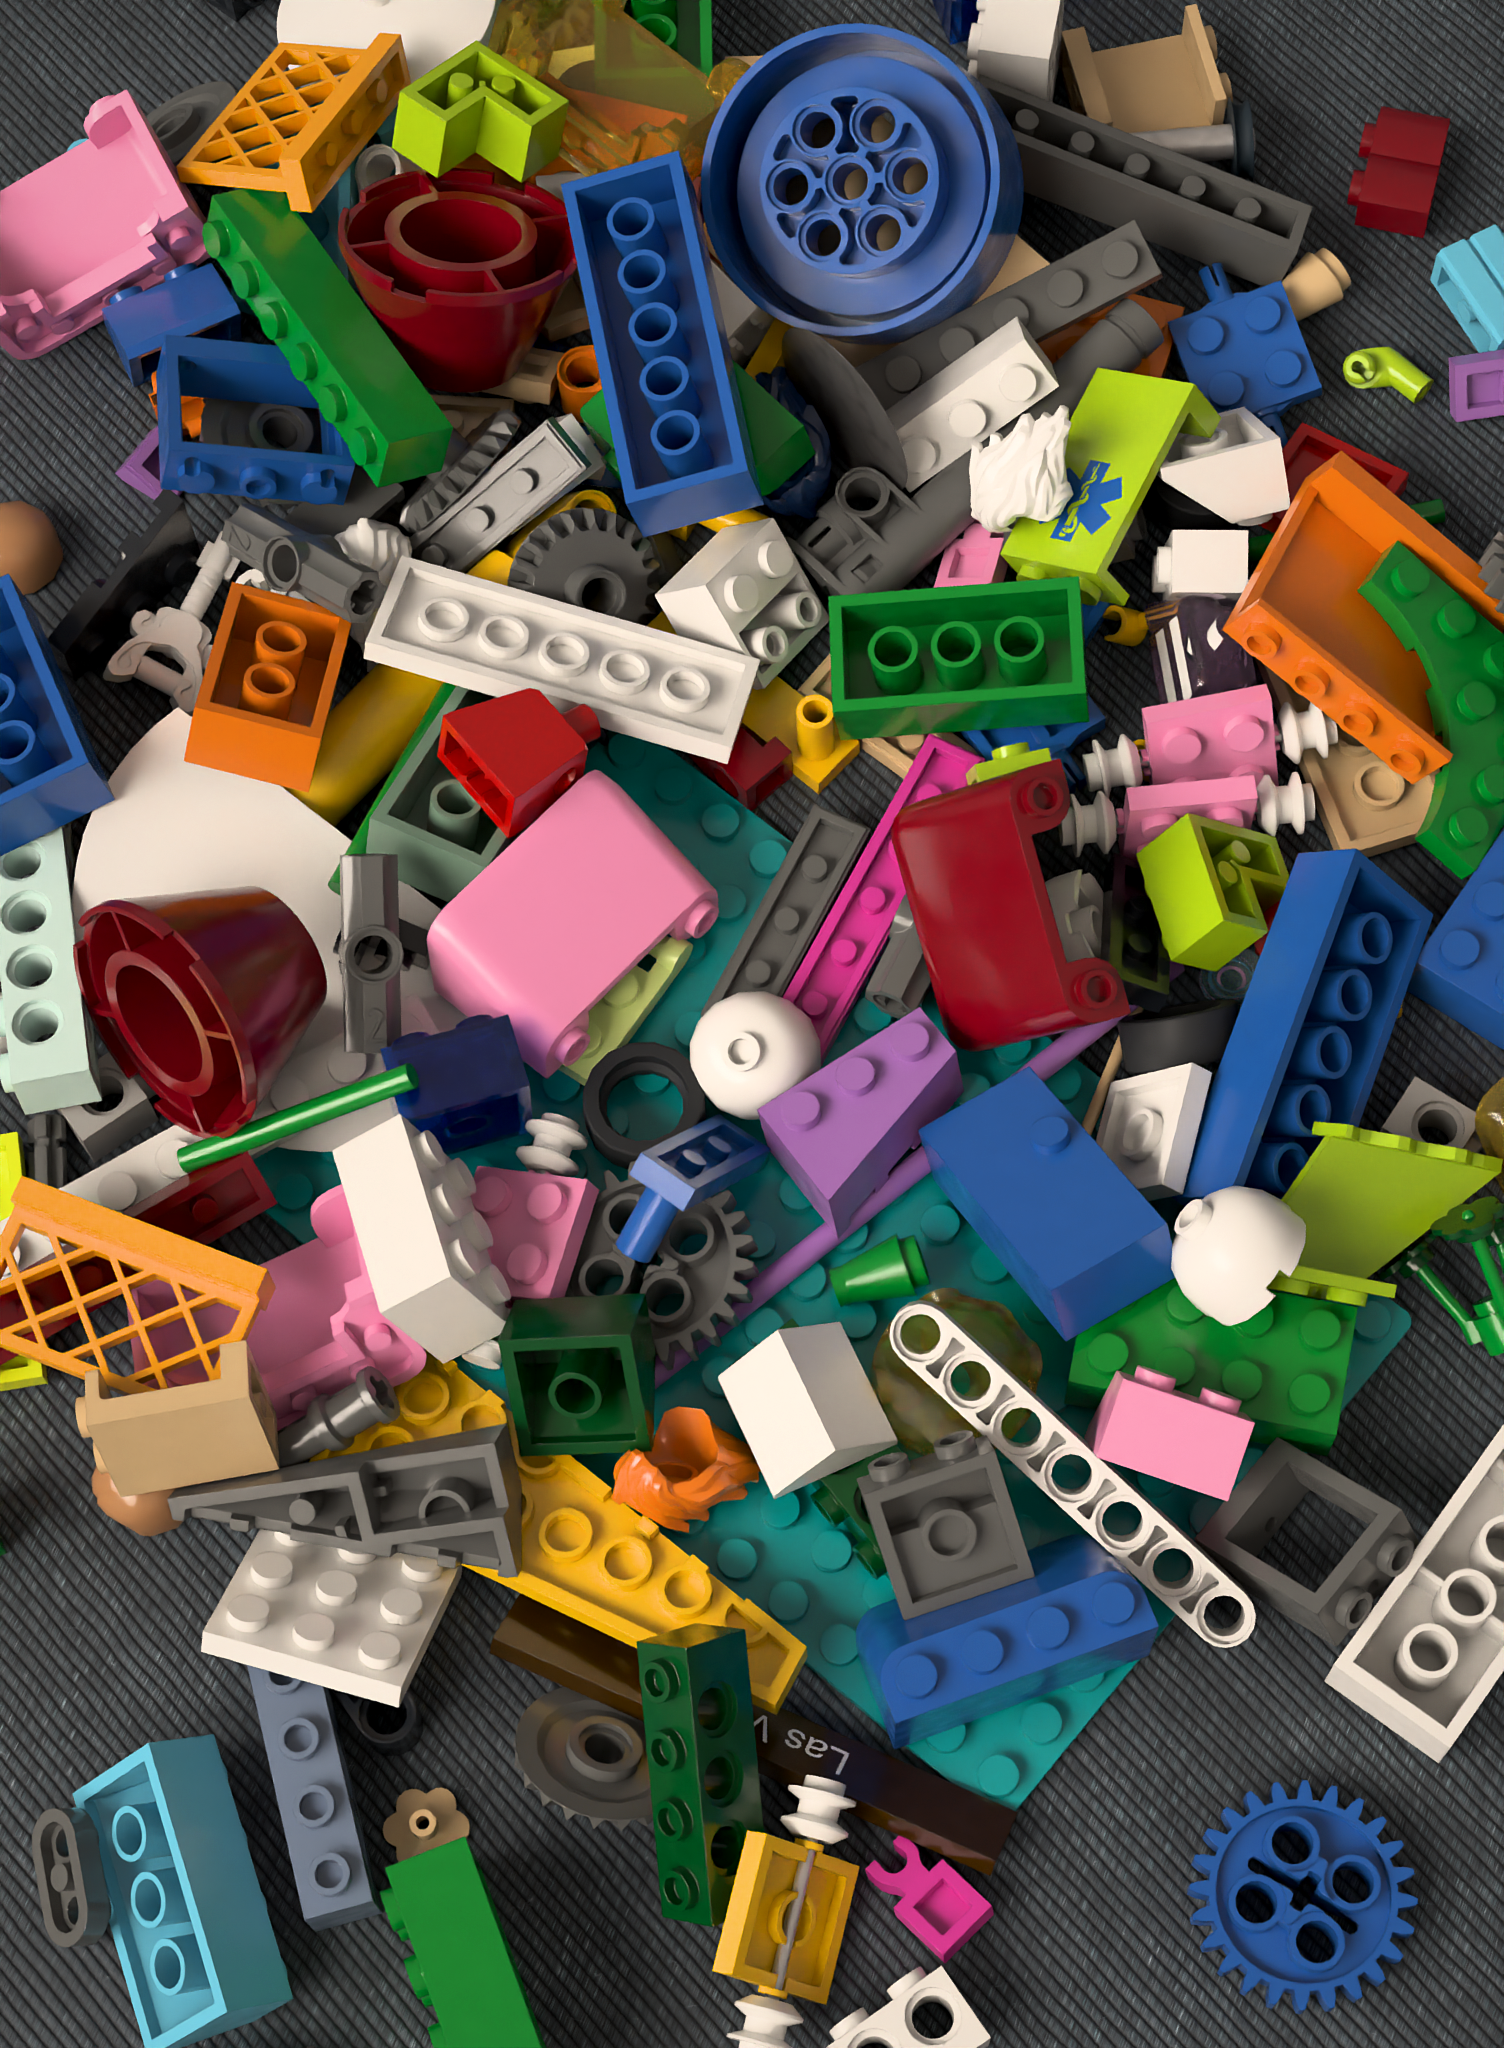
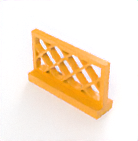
[176,33,411,213]
[0,1176,276,1396]

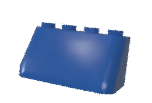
[856,1534,1159,1750]

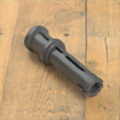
[277,1366,400,1468]

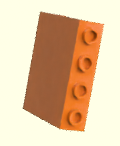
[1222,450,1504,785]

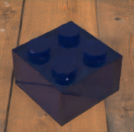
[380,1014,532,1155]

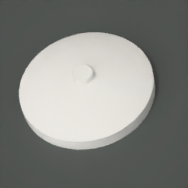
[277,0,503,108]

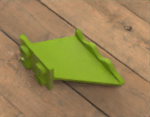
[1266,1121,1503,1307]

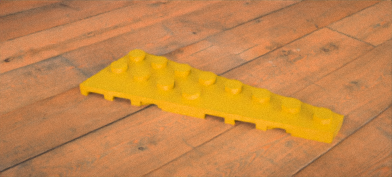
[309,1350,808,1715]

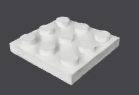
[201,1529,463,1708]

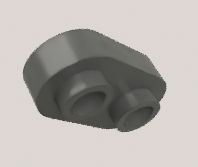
[32,1807,111,1947]

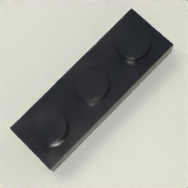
[1100,853,1170,1013]

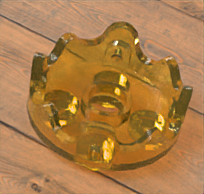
[869,1287,1043,1456]

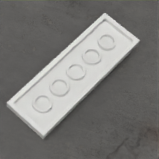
[363,555,761,764]

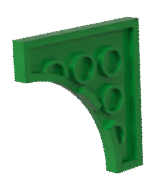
[1357,540,1504,880]

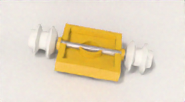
[712,1775,860,2048]

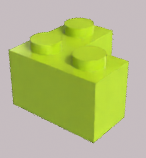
[392,40,569,183]
[1136,813,1289,972]

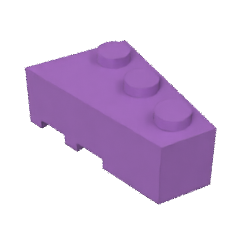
[757,1007,964,1239]

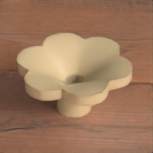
[383,1788,470,1862]

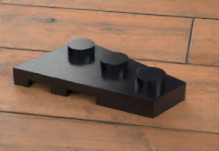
[47,489,201,682]

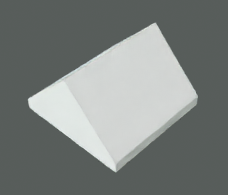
[718,1322,898,1499]

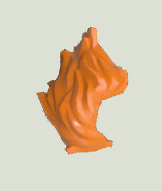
[612,1406,761,1533]

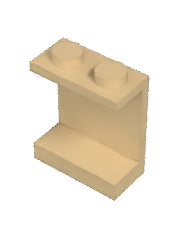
[1059,4,1233,133]

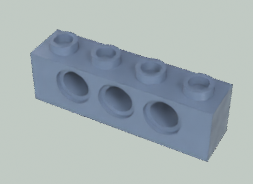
[247,1665,382,1932]

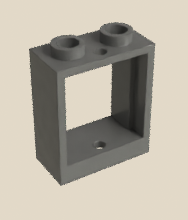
[1194,1437,1420,1647]

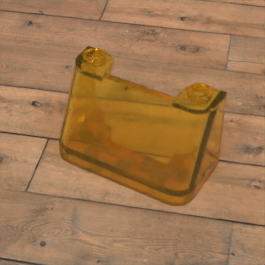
[488,0,751,183]

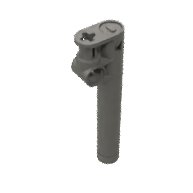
[785,298,1164,602]

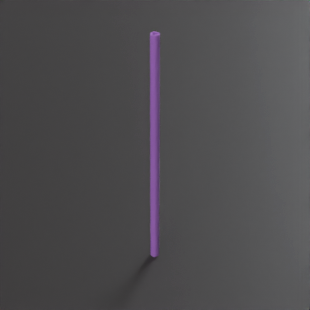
[655,960,1185,1390]

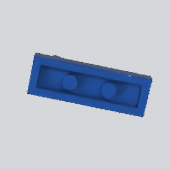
[616,1114,771,1263]

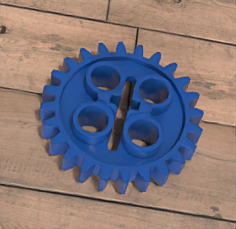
[1187,1780,1418,2014]

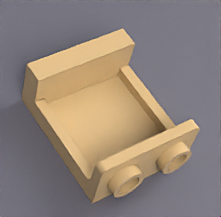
[75,1340,280,1497]

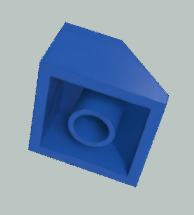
[102,263,242,387]

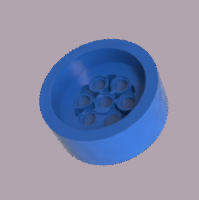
[701,23,1024,345]

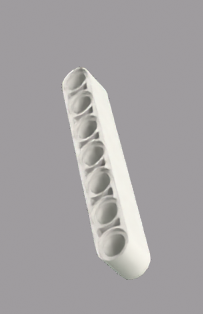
[889,1300,1256,1648]

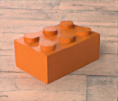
[184,582,352,793]

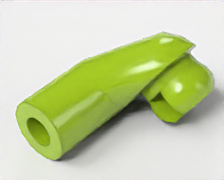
[1343,347,1434,404]

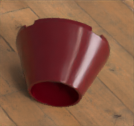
[338,168,578,393]
[73,886,327,1139]

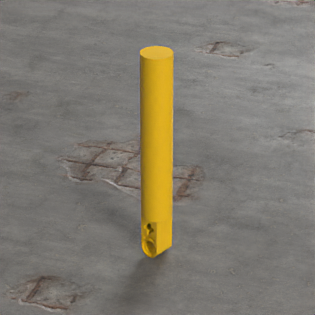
[281,490,617,827]

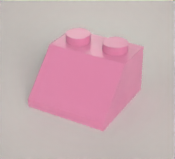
[1084,1365,1255,1501]

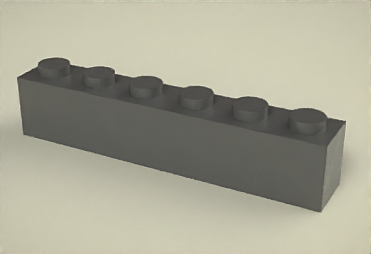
[978,74,1312,286]

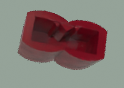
[1347,106,1451,238]

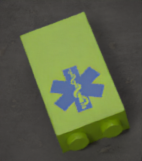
[1000,368,1221,606]

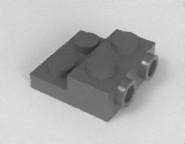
[857,1430,1035,1621]

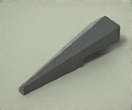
[167,1423,522,1578]

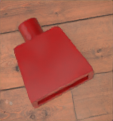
[437,688,601,839]

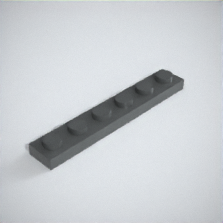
[855,220,1163,411]

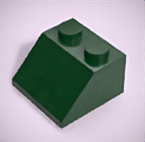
[498,1293,656,1457]

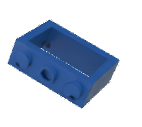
[156,335,355,505]

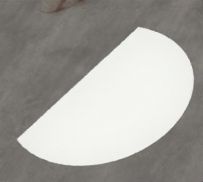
[72,707,524,1152]

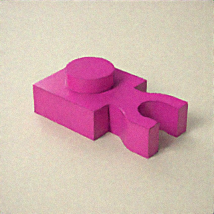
[865,1836,994,1963]

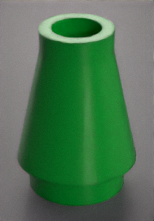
[829,1233,931,1307]

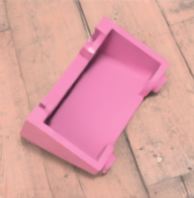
[0,89,210,360]
[427,770,719,1079]
[126,1184,427,1431]

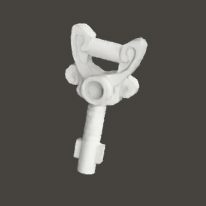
[103,531,240,717]

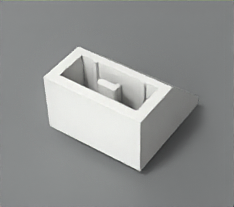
[655,518,829,690]

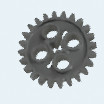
[565,1161,759,1371]

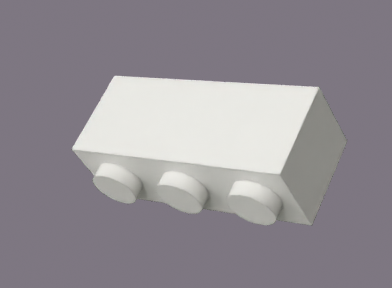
[885,317,1059,492]

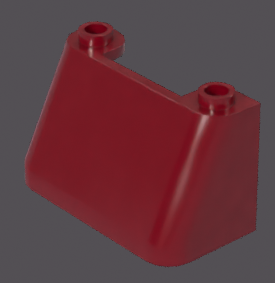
[891,758,1131,1052]

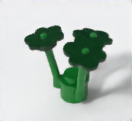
[1378,1196,1504,1356]

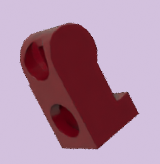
[686,726,793,812]

